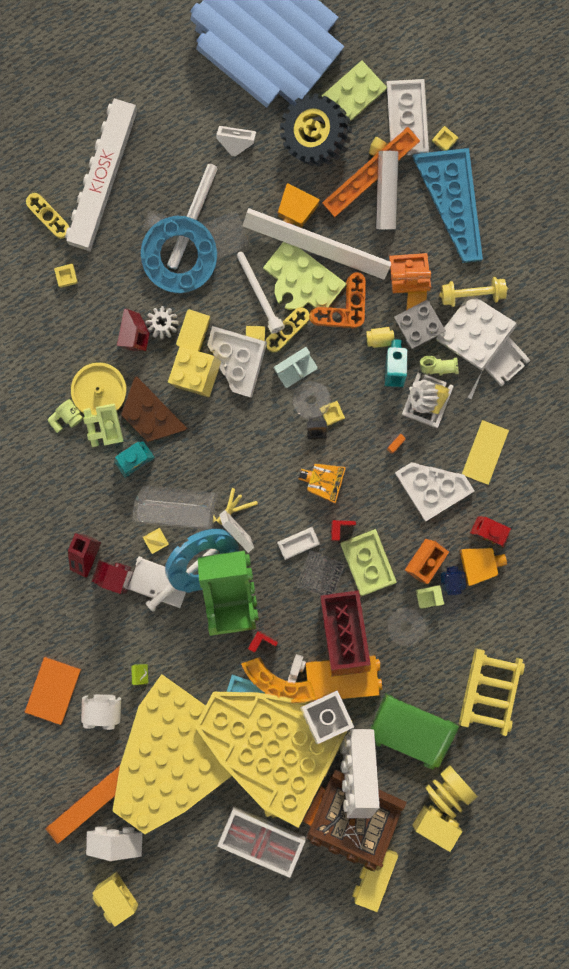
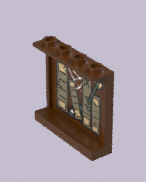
[306,770,407,872]

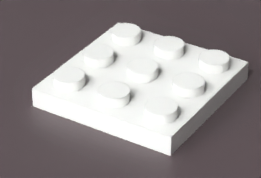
[436,296,517,371]

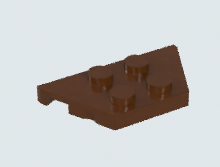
[121,376,187,442]

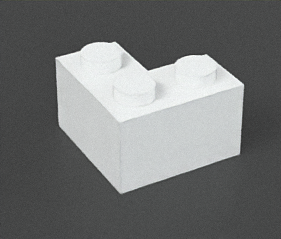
[86,827,142,861]

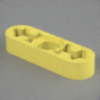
[26,193,70,239]
[266,307,309,352]

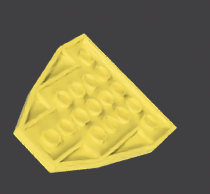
[113,674,232,834]
[195,692,352,828]

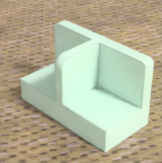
[274,347,317,388]

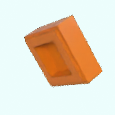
[387,434,406,454]

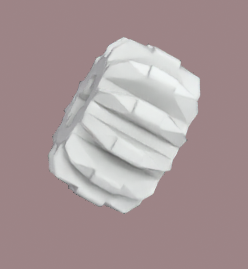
[146,306,179,339]
[408,380,439,413]

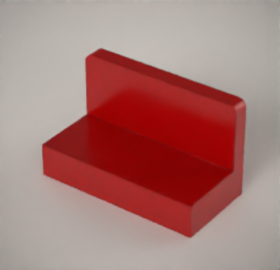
[331,520,356,541]
[248,630,278,653]

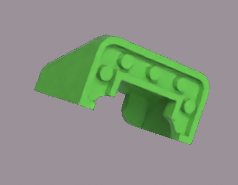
[370,693,459,770]

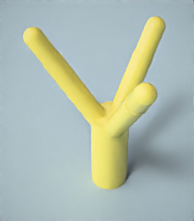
[216,488,258,525]

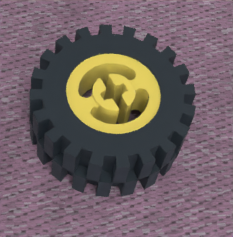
[280,94,352,167]

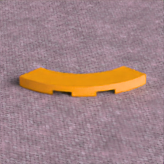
[241,657,317,703]

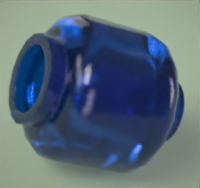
[440,566,466,595]

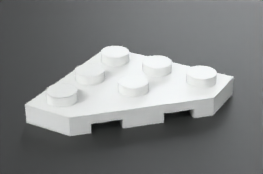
[207,326,267,397]
[395,462,474,522]

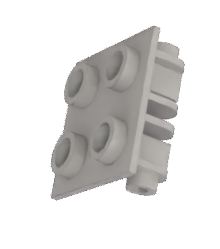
[394,299,446,349]

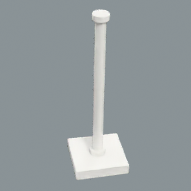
[146,510,254,612]

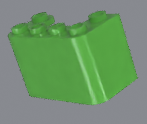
[198,551,259,636]

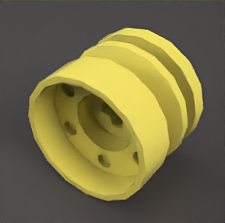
[425,766,478,819]

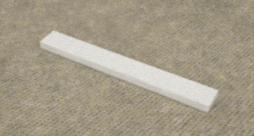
[243,208,391,279]

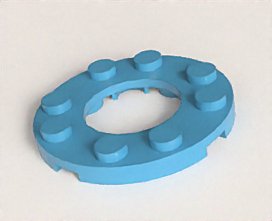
[141,216,217,293]
[165,529,239,593]

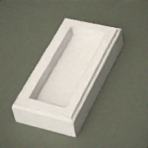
[277,527,320,560]

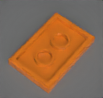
[25,657,81,725]

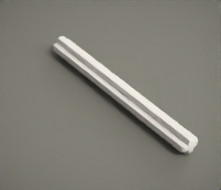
[167,164,217,270]

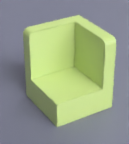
[416,585,444,608]

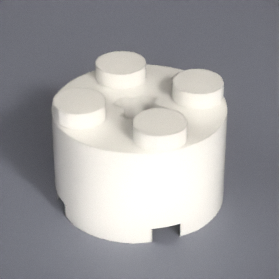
[81,694,121,730]

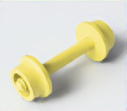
[439,277,509,307]

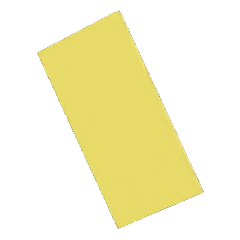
[462,420,509,485]

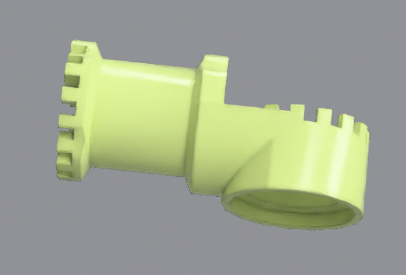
[420,356,459,376]

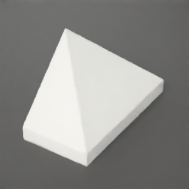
[216,126,256,156]

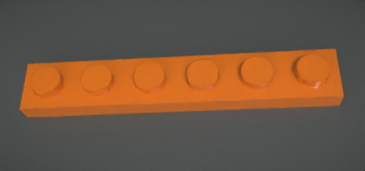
[322,127,420,218]

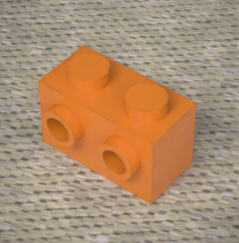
[405,539,449,584]

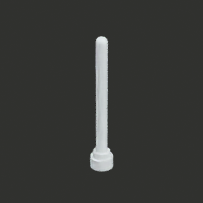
[237,252,285,334]

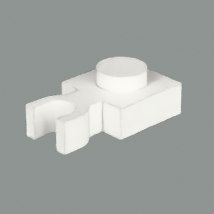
[288,654,306,682]

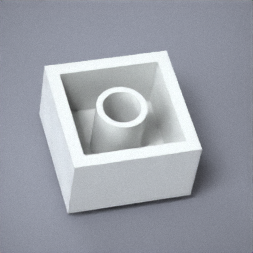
[300,691,354,744]

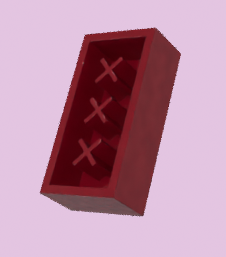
[320,590,371,677]

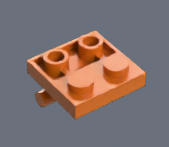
[389,253,431,293]

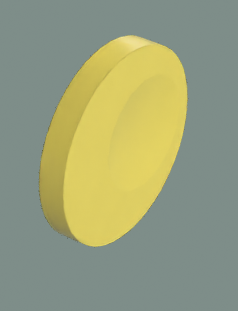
[71,363,127,415]

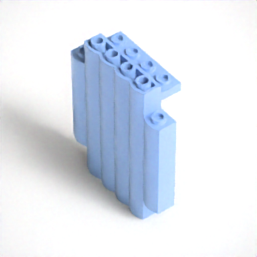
[190,0,344,108]

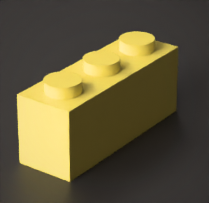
[353,849,398,912]

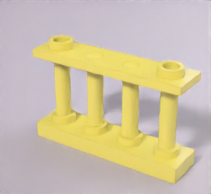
[459,648,525,736]

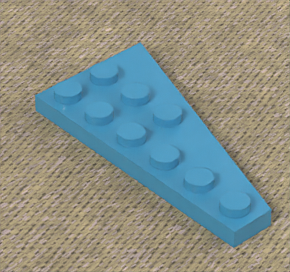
[412,148,483,263]

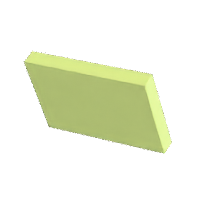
[340,529,397,596]

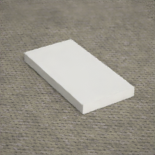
[387,79,429,155]

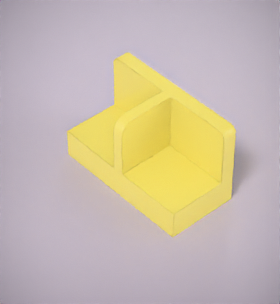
[176,309,211,352]

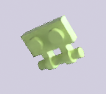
[83,403,123,447]

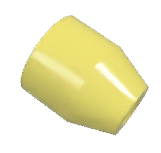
[369,137,388,156]

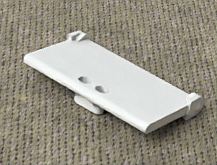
[128,556,186,608]

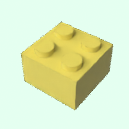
[168,346,221,397]
[413,805,462,852]
[93,872,138,927]

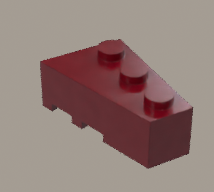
[91,560,134,594]

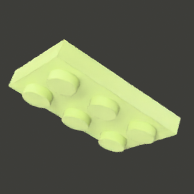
[322,61,387,121]

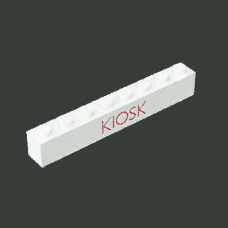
[65,98,137,252]

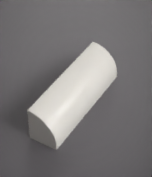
[376,151,398,229]

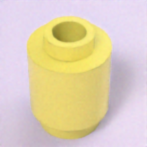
[366,327,394,348]

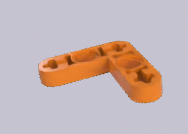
[309,272,366,328]

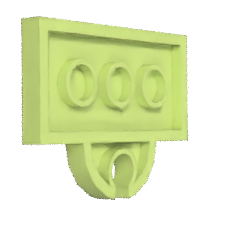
[263,242,346,310]

